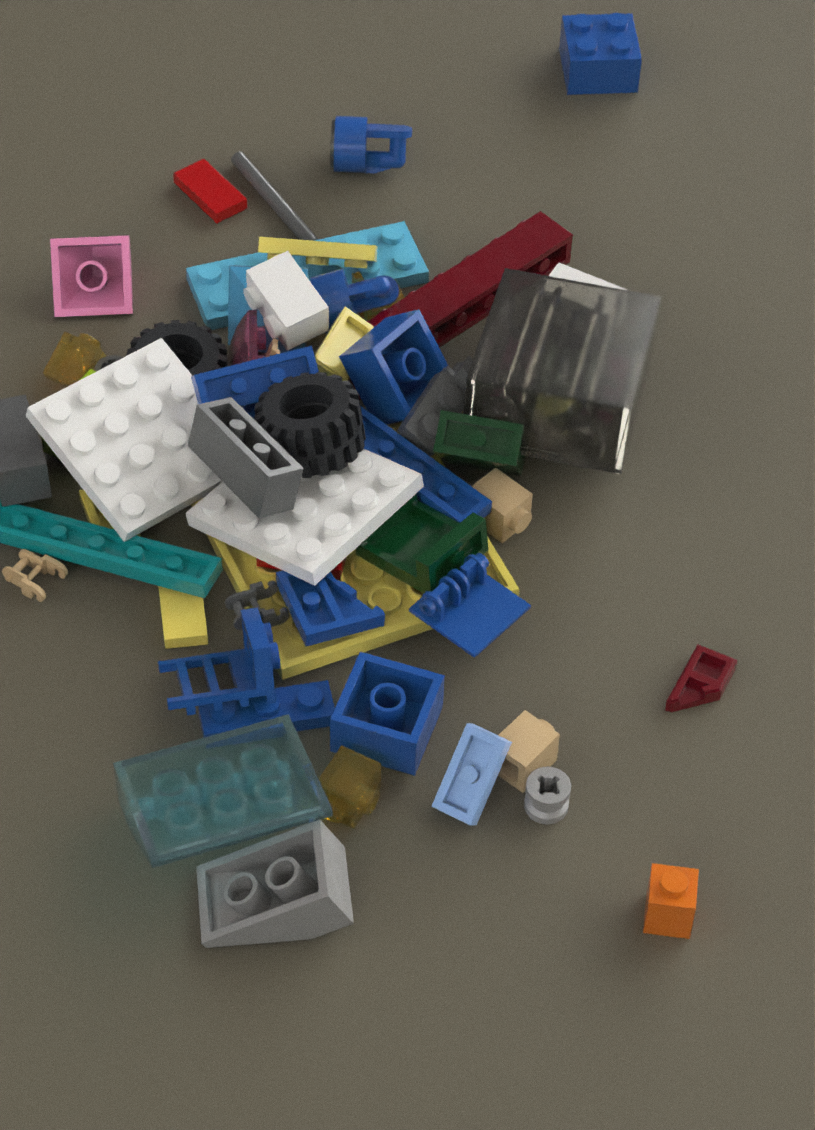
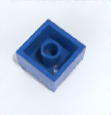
[559,13,642,95]
[339,309,448,424]
[330,652,445,776]

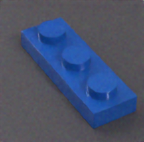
[191,346,319,407]
[198,680,335,745]

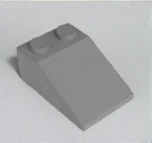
[196,819,354,948]

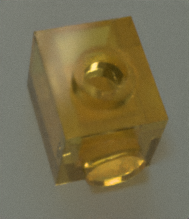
[314,745,381,829]

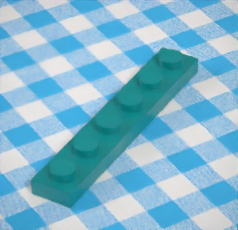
[0,501,223,598]

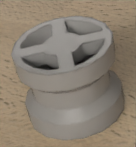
[524,766,571,825]

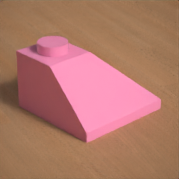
[50,235,133,317]

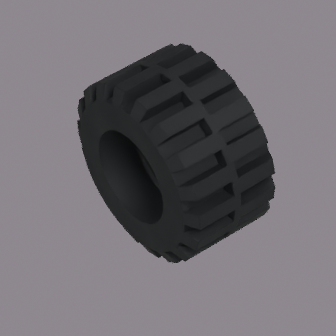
[126,320,228,376]
[254,372,366,478]

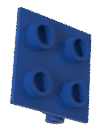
[409,553,531,658]

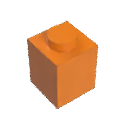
[643,863,699,939]

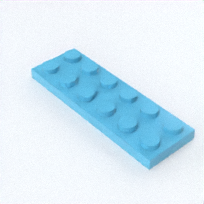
[186,221,429,330]

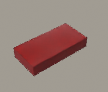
[173,158,247,223]

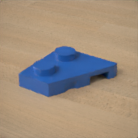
[276,570,385,647]

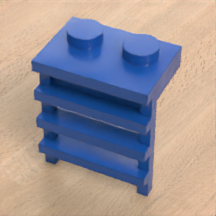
[158,607,280,715]

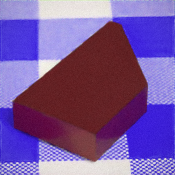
[665,644,738,713]

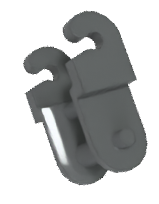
[224,580,290,630]

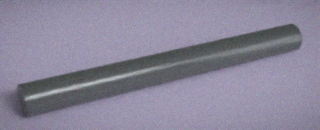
[231,152,318,241]

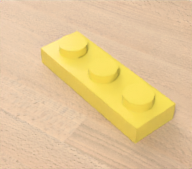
[258,237,378,269]

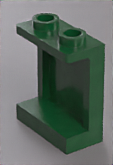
[433,410,528,476]
[356,493,489,593]

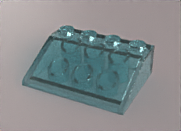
[113,714,333,868]

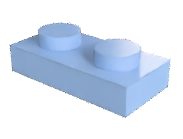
[431,723,512,826]

